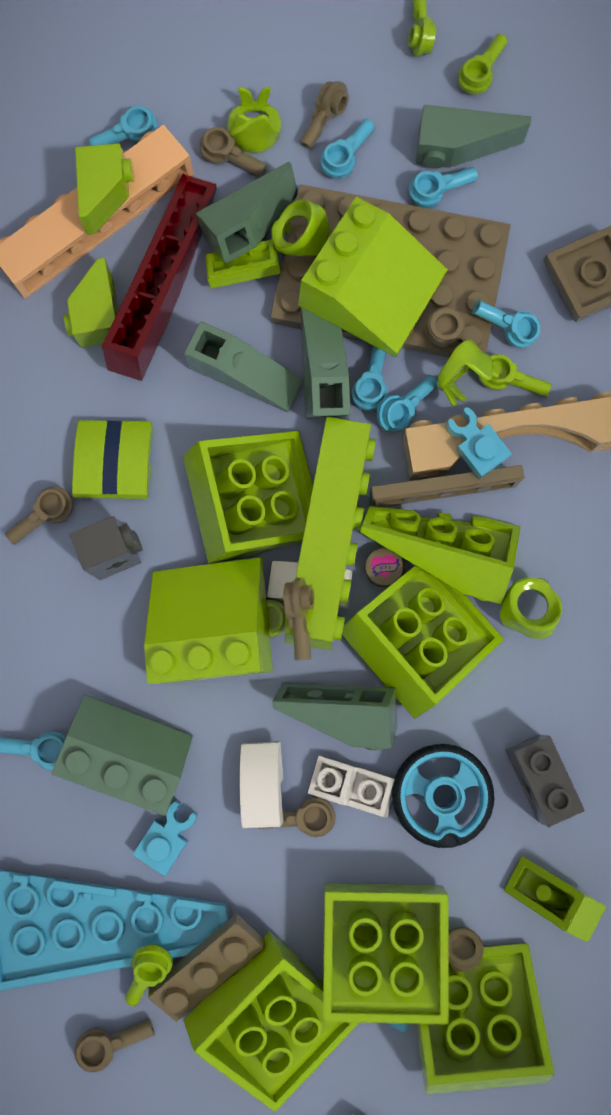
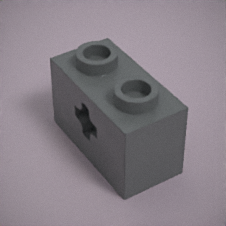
[69,516,143,580]
[505,735,585,827]

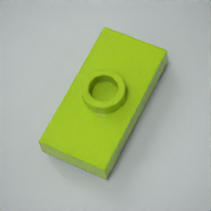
[205,239,281,289]

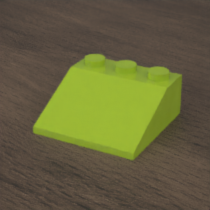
[298,196,448,357]
[183,431,313,563]
[144,557,273,684]
[342,565,504,719]
[323,883,449,1024]
[183,931,360,1112]
[417,943,555,1094]

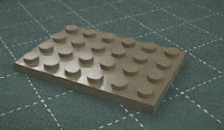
[270,184,511,358]

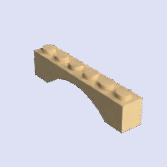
[402,392,611,481]

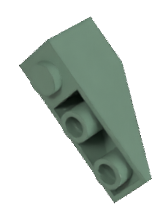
[196,161,298,264]
[300,307,351,419]
[184,321,304,413]

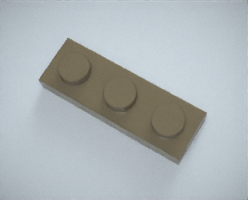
[148,913,264,1022]

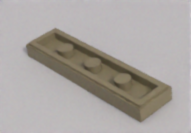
[370,465,524,507]

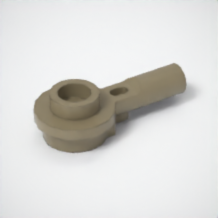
[299,81,349,150]
[200,127,267,177]
[5,486,73,545]
[283,577,314,660]
[258,797,336,837]
[74,1019,155,1073]

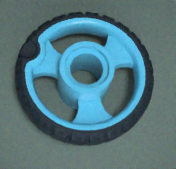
[392,744,494,848]

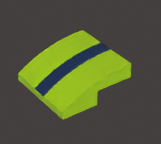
[72,420,153,499]

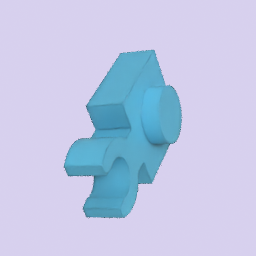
[446,407,512,479]
[132,800,198,877]

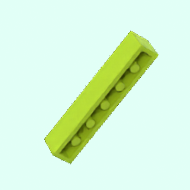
[285,417,376,651]

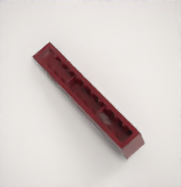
[102,174,217,381]

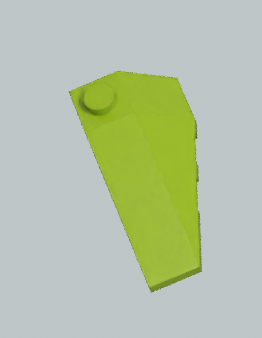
[360,506,521,604]

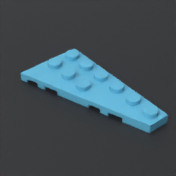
[0,869,229,991]

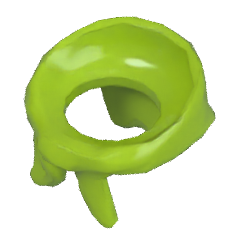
[227,86,281,153]
[272,200,332,256]
[437,340,499,407]
[500,578,562,639]

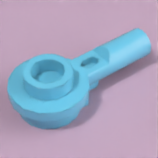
[89,106,158,146]
[320,119,375,179]
[408,167,478,208]
[472,300,540,348]
[352,346,388,411]
[376,375,438,432]
[0,731,66,770]

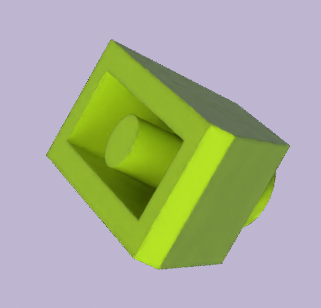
[75,143,134,235]
[64,257,118,348]
[504,856,607,943]

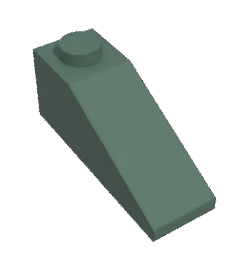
[415,105,531,169]
[272,683,397,751]

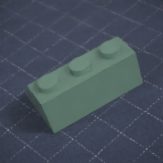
[51,694,193,816]

